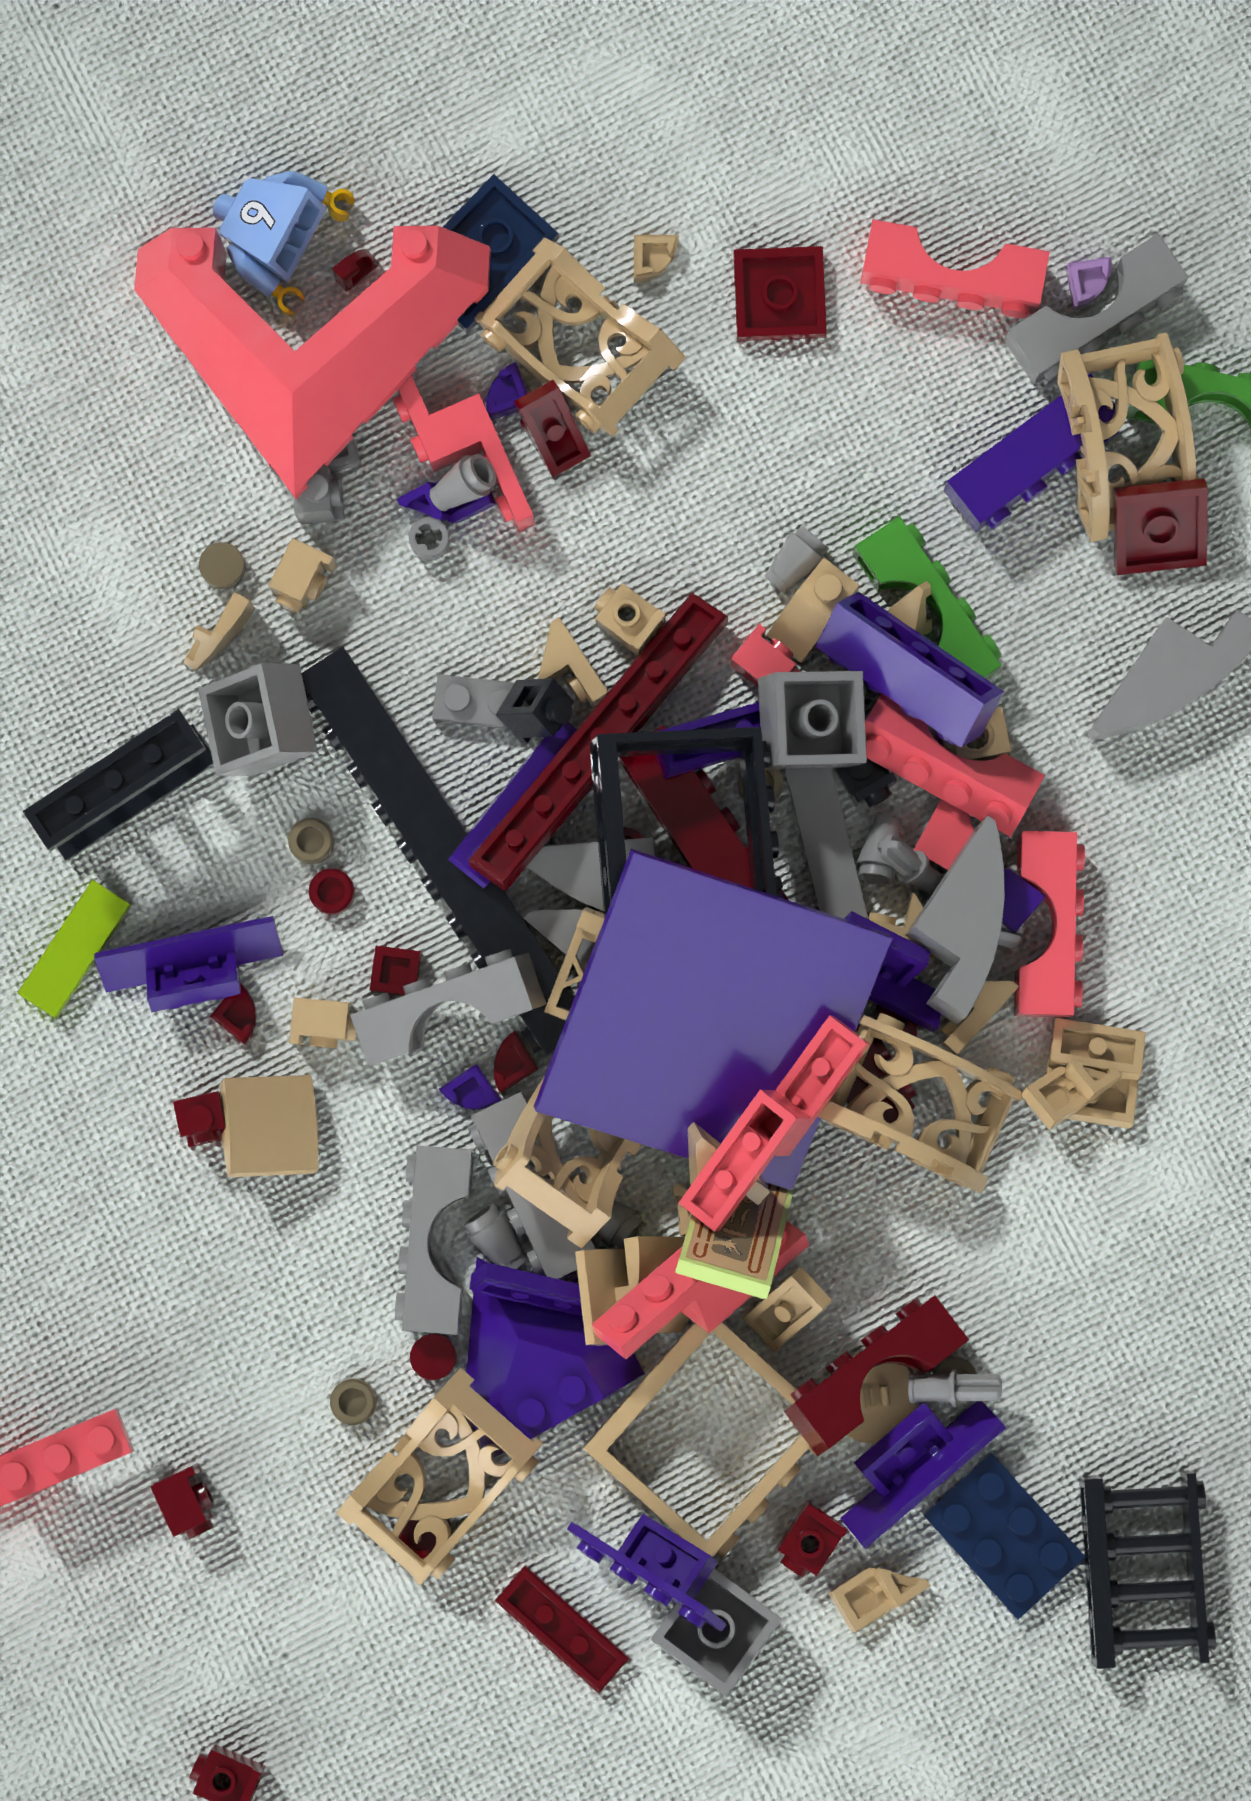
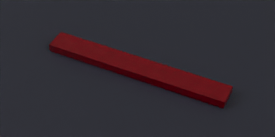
[468,593,728,892]

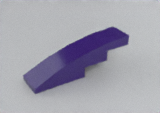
[448,722,577,889]

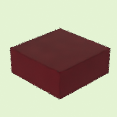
[369,945,422,996]

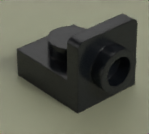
[833,758,897,808]

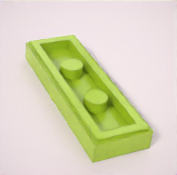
[17,879,132,1019]

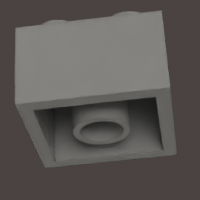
[198,663,318,776]
[758,671,867,769]
[651,1568,782,1698]

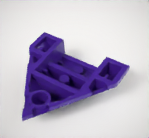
[466,1257,645,1458]

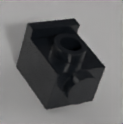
[496,678,574,744]

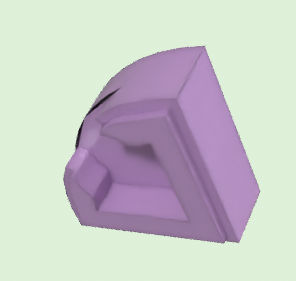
[1066,257,1112,311]

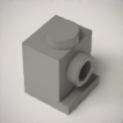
[293,466,345,524]

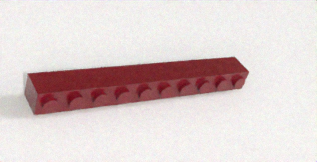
[618,725,917,1123]

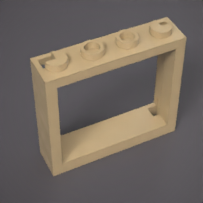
[583,1322,815,1559]

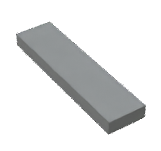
[784,768,868,919]

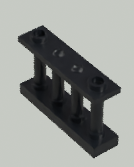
[23,709,214,861]
[1079,1470,1216,1669]

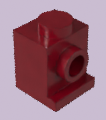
[173,1091,226,1148]
[150,1463,215,1539]
[777,1501,848,1578]
[189,1744,266,1801]

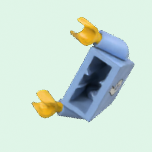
[213,171,355,316]

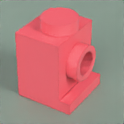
[730,623,800,688]

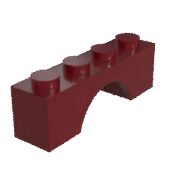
[784,1295,969,1456]

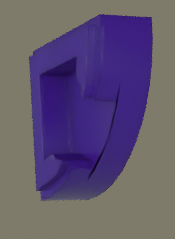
[486,362,527,421]
[439,1064,501,1110]

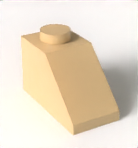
[766,558,860,664]

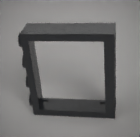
[590,727,783,919]

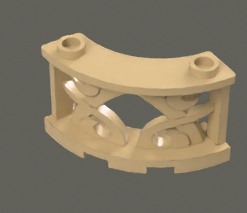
[474,238,686,437]
[1057,333,1199,542]
[818,1013,1023,1194]
[493,1076,642,1249]
[336,1368,543,1586]

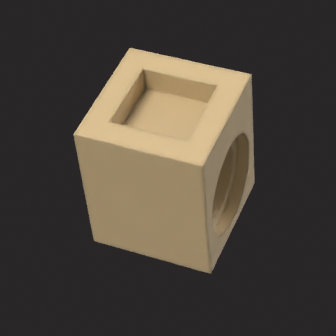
[940,707,1012,761]

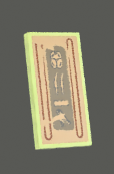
[675,1182,795,1299]

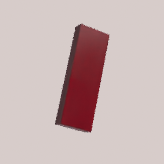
[495,1564,630,1693]

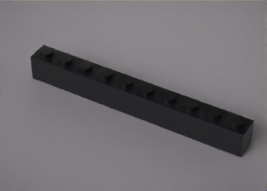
[301,646,574,1057]

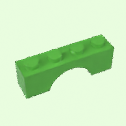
[1126,360,1251,429]
[852,516,1002,679]

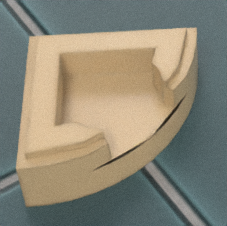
[634,235,679,282]

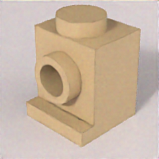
[268,538,337,614]
[594,583,666,656]
[289,997,358,1049]

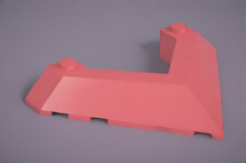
[134,226,491,499]

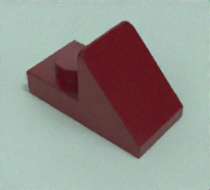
[514,380,591,478]

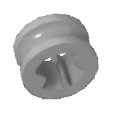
[409,517,450,561]

